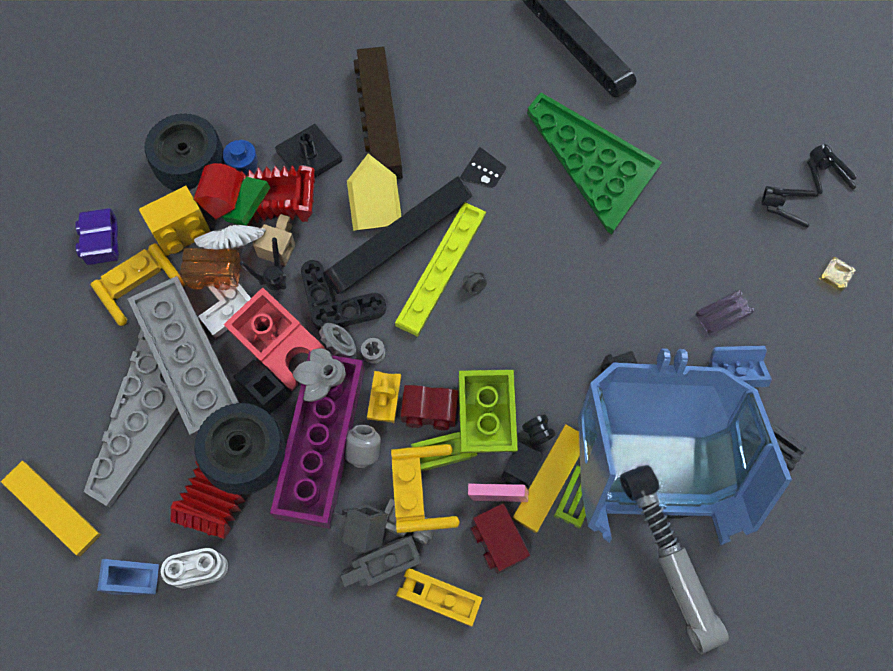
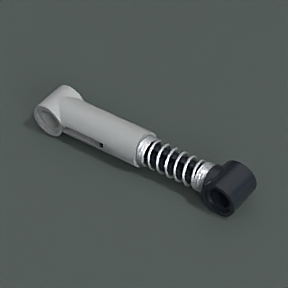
[620,464,729,654]

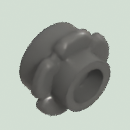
[462,272,486,295]

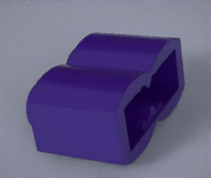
[75,208,119,265]

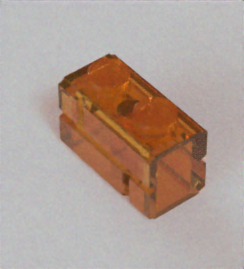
[180,248,241,290]

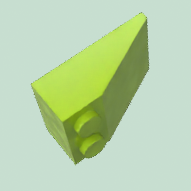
[458,370,518,453]

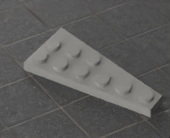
[84,329,179,508]

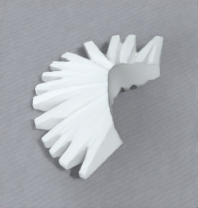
[194,225,266,250]

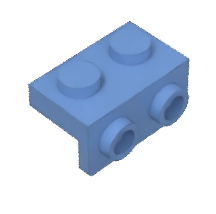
[708,346,772,387]

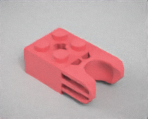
[223,288,326,391]

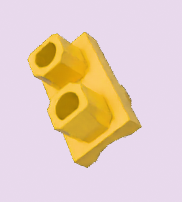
[367,371,401,423]

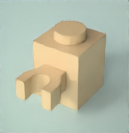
[253,214,295,266]

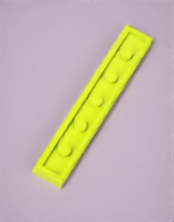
[395,202,486,337]

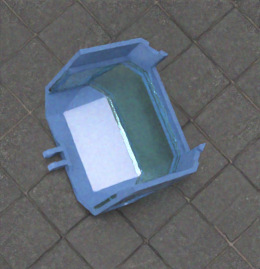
[578,348,792,545]

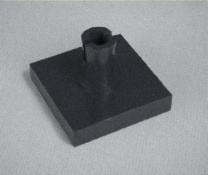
[275,123,343,178]

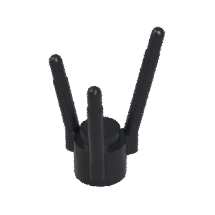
[807,144,857,194]
[762,186,819,227]
[239,237,286,291]

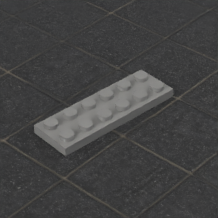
[128,276,239,437]

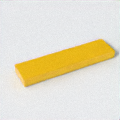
[512,424,580,533]
[1,461,101,557]

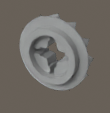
[319,323,356,358]

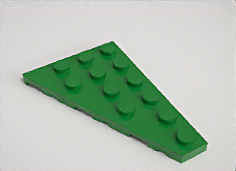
[527,92,662,234]

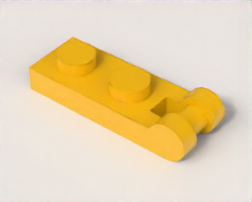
[396,568,482,627]

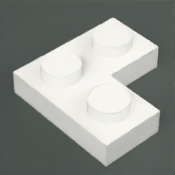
[198,268,251,339]

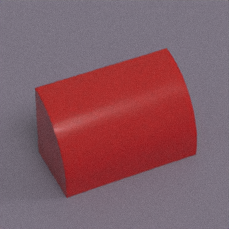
[193,163,244,219]

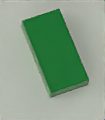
[222,176,270,226]

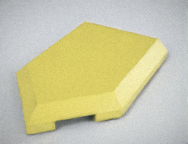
[347,154,401,231]

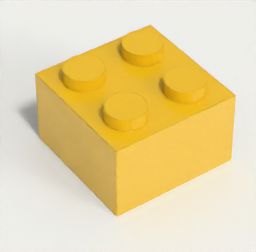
[139,186,211,256]

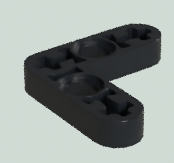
[301,260,386,330]

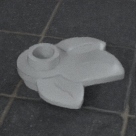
[293,348,345,402]

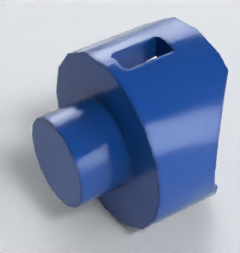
[223,140,258,176]

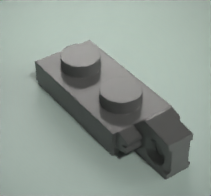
[340,534,422,587]

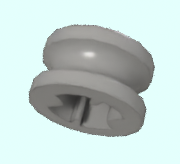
[361,338,386,364]

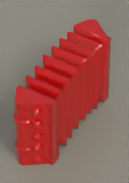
[240,165,315,226]
[170,448,245,539]

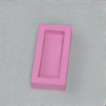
[468,484,529,502]

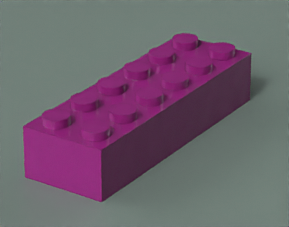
[270,352,365,529]

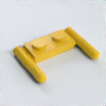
[90,243,185,326]
[391,444,460,533]

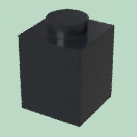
[502,442,543,488]

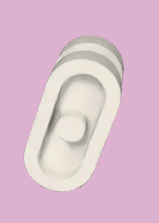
[161,548,228,589]

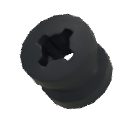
[522,415,556,447]

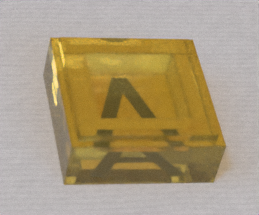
[819,257,856,292]

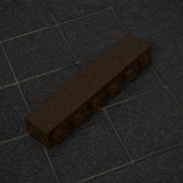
[353,46,403,179]

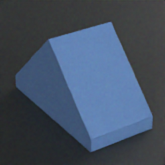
[97,559,159,595]

